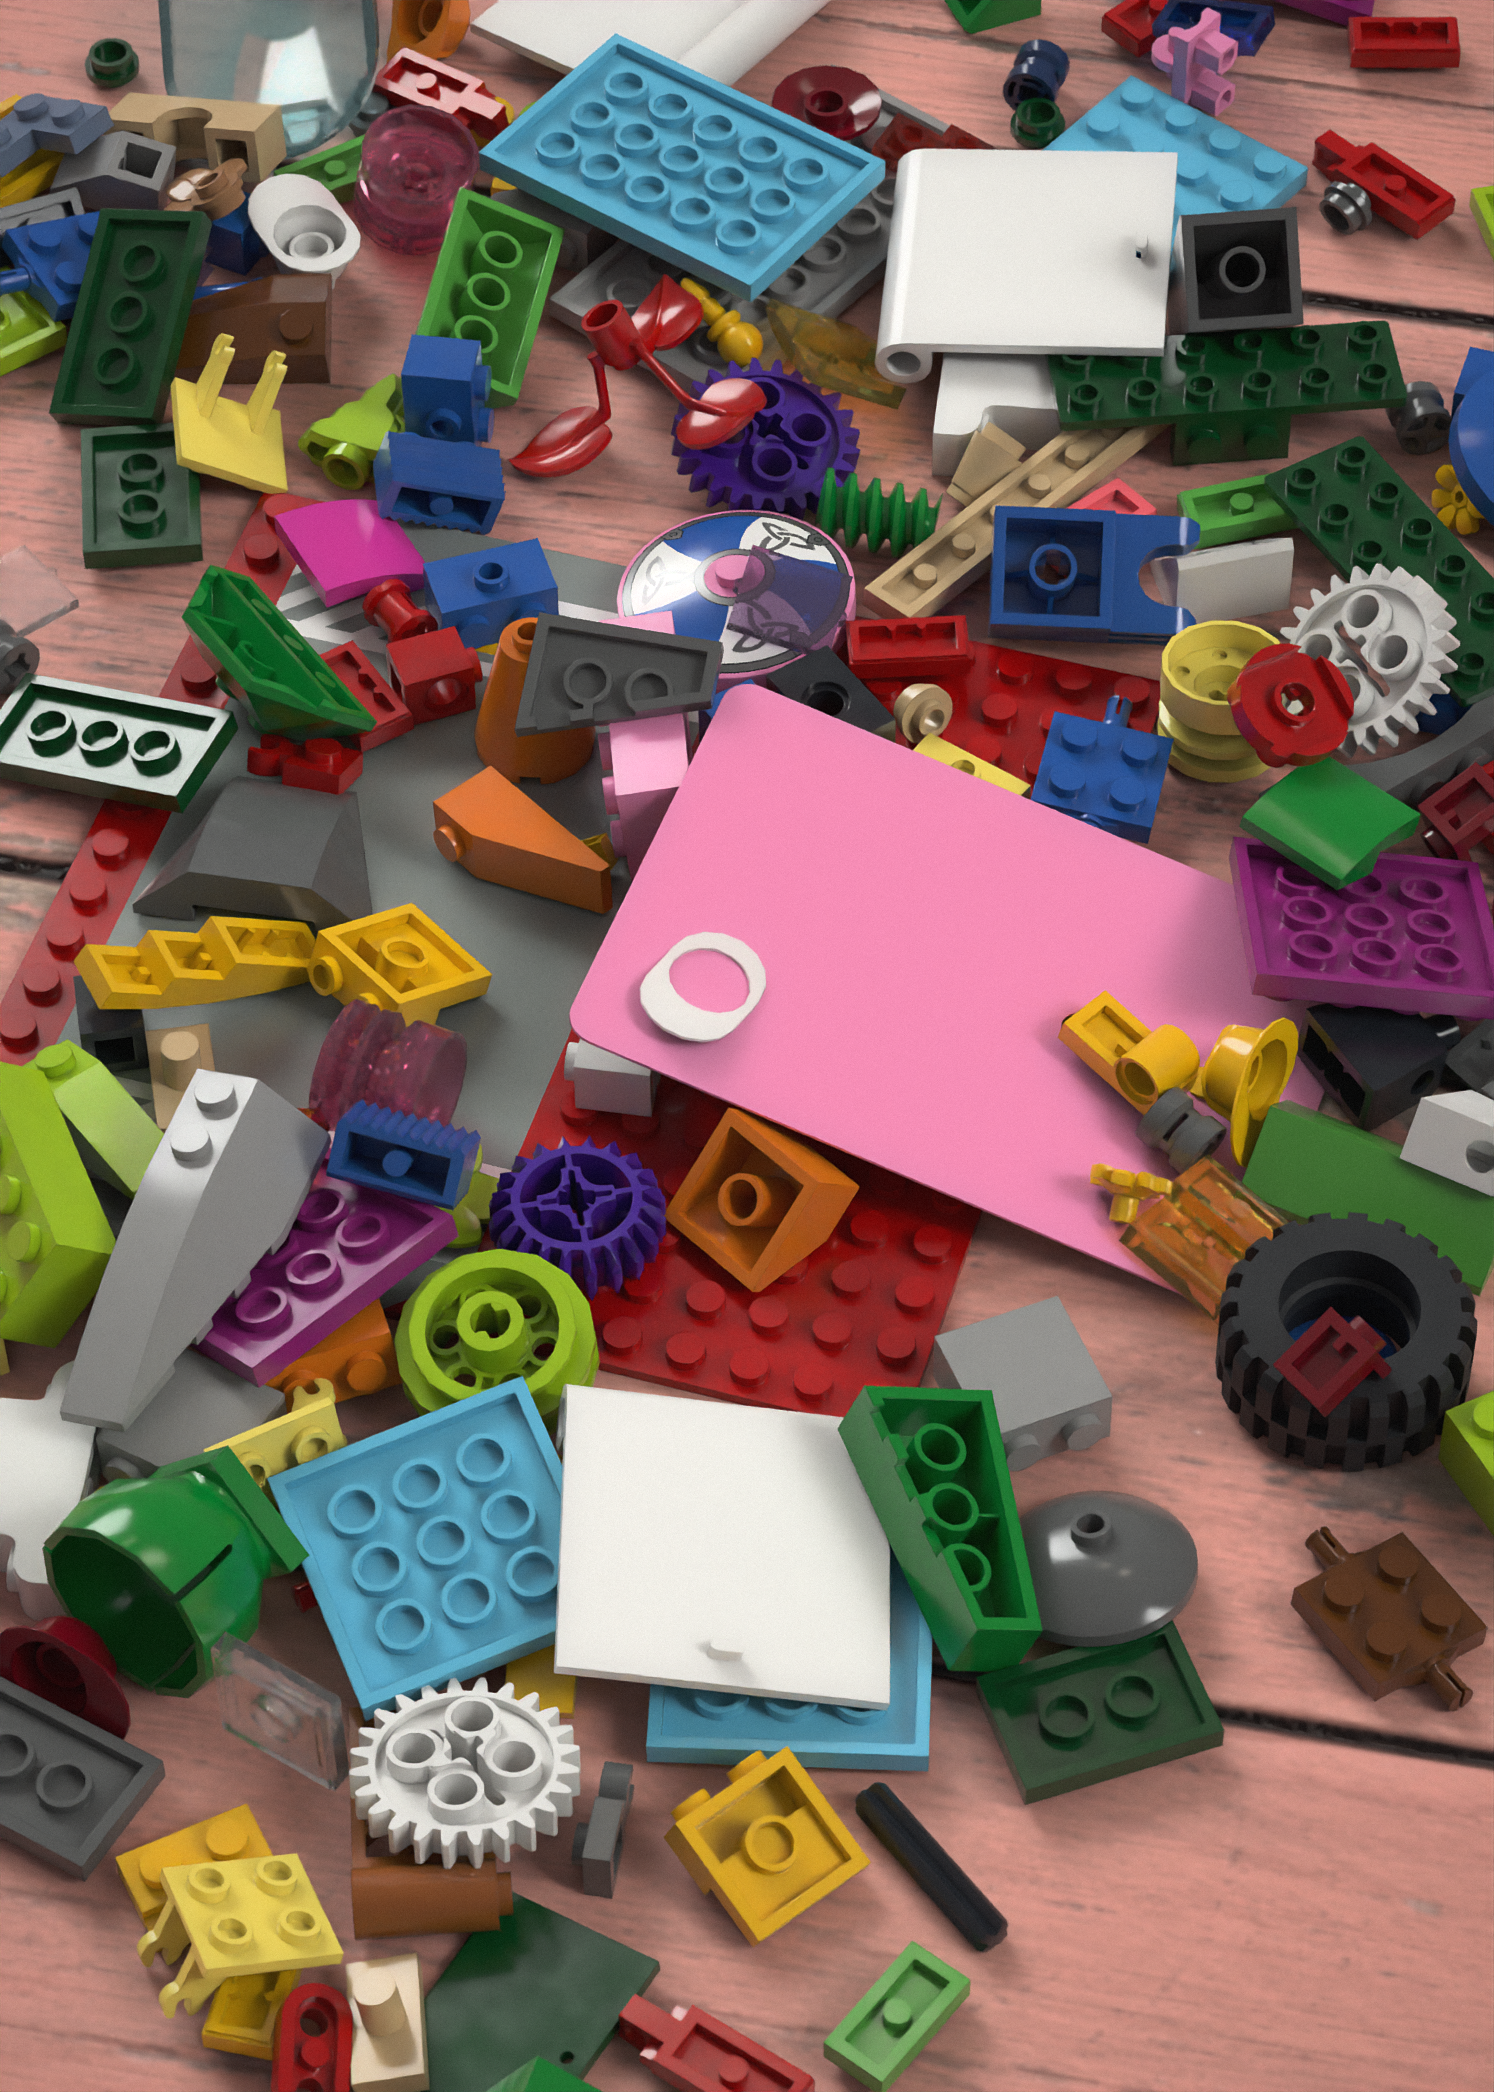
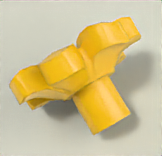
[1432,465,1486,535]
[1089,1163,1174,1225]

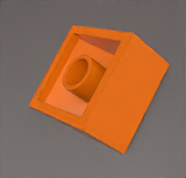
[663,1108,860,1292]

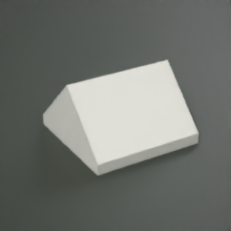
[1150,538,1294,624]

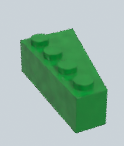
[837,1385,1043,1672]

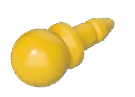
[680,278,763,367]

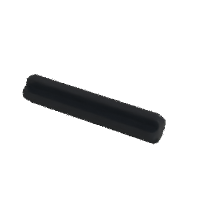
[855,1782,1008,1953]

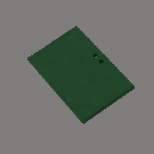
[419,1890,661,2092]

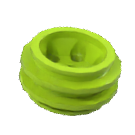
[394,1249,600,1436]

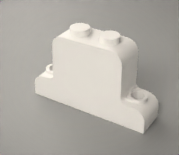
[932,352,1063,477]
[0,1360,103,1621]

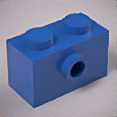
[401,334,494,447]
[423,538,559,649]

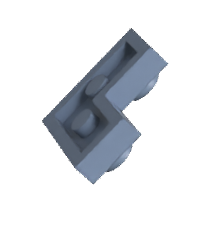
[0,93,114,178]

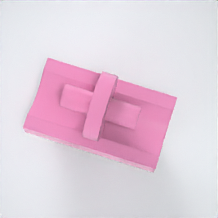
[1151,7,1238,116]

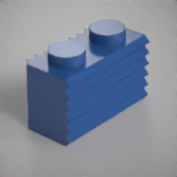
[373,431,506,535]
[326,1099,481,1211]

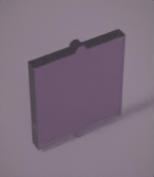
[726,545,853,655]

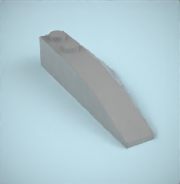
[59,1068,332,1433]

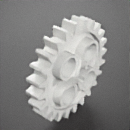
[1280,564,1460,758]
[349,1677,581,1869]

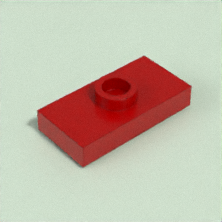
[1347,17,1461,69]
[845,615,971,679]
[319,640,414,752]

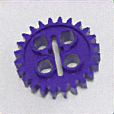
[671,358,860,521]

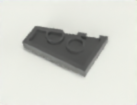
[514,612,724,737]

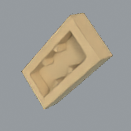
[145,1023,215,1134]
[346,1953,430,2092]

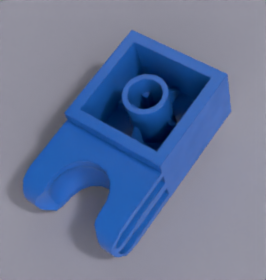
[988,505,1200,646]

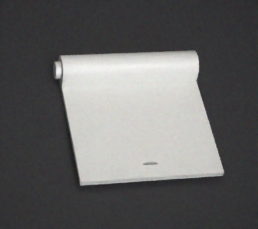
[470,0,831,87]
[875,149,1178,384]
[554,1384,890,1711]

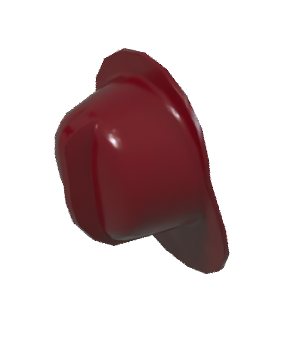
[0,1615,131,1740]

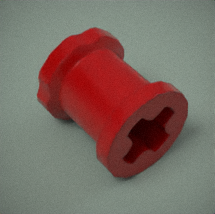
[362,579,438,643]

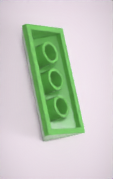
[415,187,565,408]
[1237,1100,1494,1296]

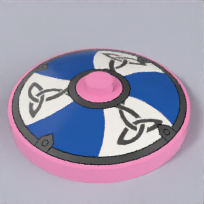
[617,510,857,694]

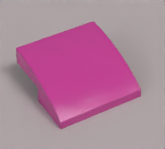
[274,499,426,608]

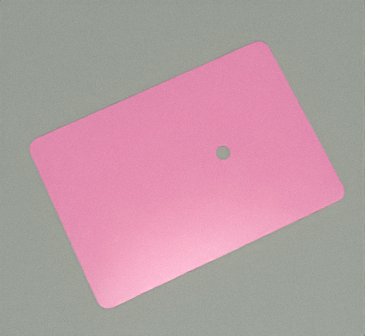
[569,684,1327,1309]

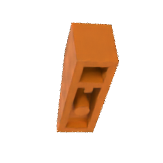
[433,766,613,914]

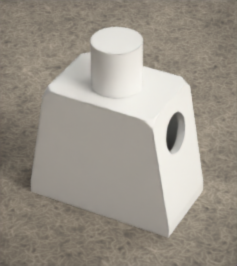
[1400,1090,1494,1197]

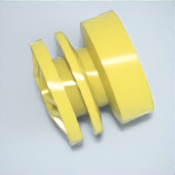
[1157,620,1287,783]

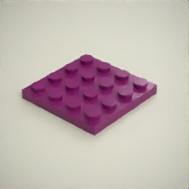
[1229,836,1494,1021]
[189,1148,459,1388]

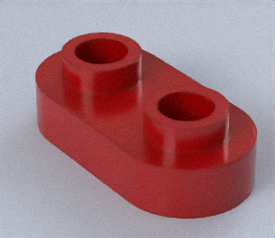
[271,1983,353,2092]

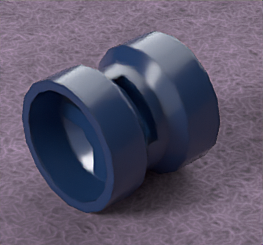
[1003,39,1070,111]

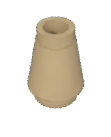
[946,421,1026,507]

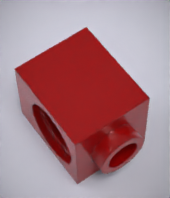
[386,626,483,725]

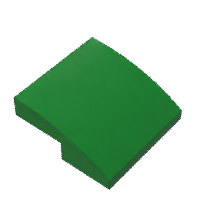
[1239,756,1421,890]

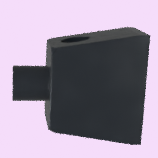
[1297,1003,1461,1132]

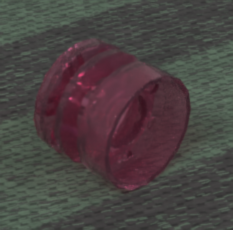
[353,105,478,256]
[309,999,467,1131]

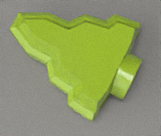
[298,373,405,490]

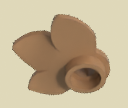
[164,158,247,221]

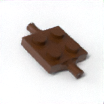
[1290,1526,1488,1711]

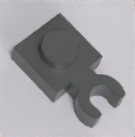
[572,1761,634,1899]

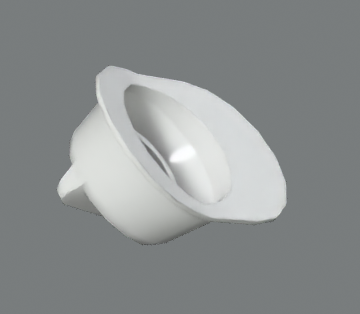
[248,174,361,290]
[640,932,766,1042]

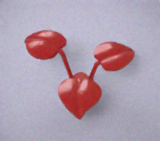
[508,274,767,478]

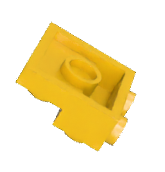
[307,903,492,1044]
[664,1746,871,1948]

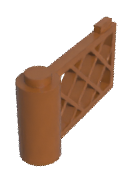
[348,1707,514,1941]

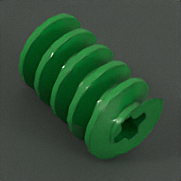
[815,467,943,559]

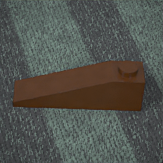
[173,274,332,384]

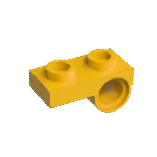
[1057,990,1200,1116]

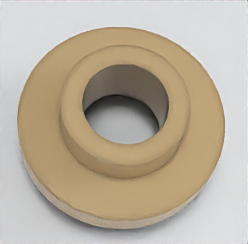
[893,683,953,744]

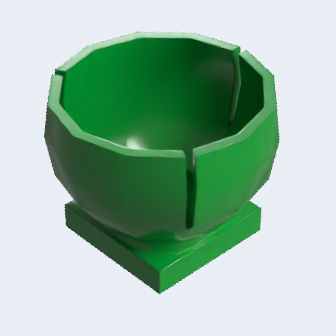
[42,1445,309,1698]

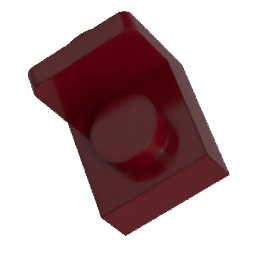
[1417,762,1494,862]
[1273,1307,1392,1417]

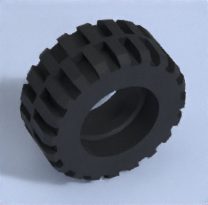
[1215,1212,1478,1472]

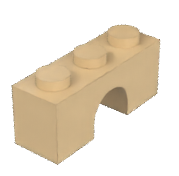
[104,92,287,183]

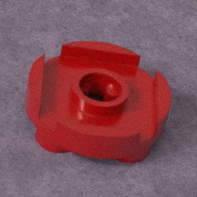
[1227,643,1354,768]

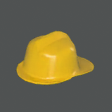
[1201,1017,1298,1168]

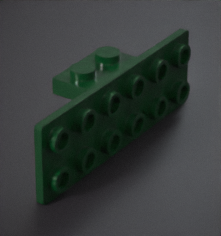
[1045,320,1407,466]
[1264,436,1494,707]

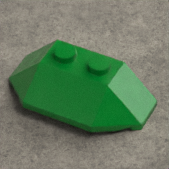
[182,565,377,742]

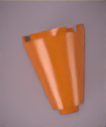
[474,618,596,785]

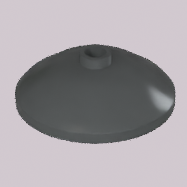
[1019,1491,1198,1647]

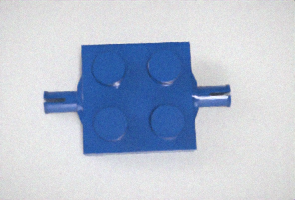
[0,211,100,322]
[1030,695,1174,844]

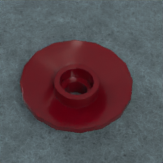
[771,65,882,141]

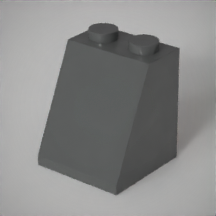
[1168,207,1304,335]

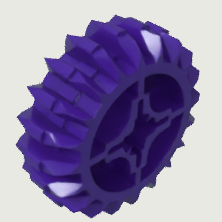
[489,1135,666,1301]

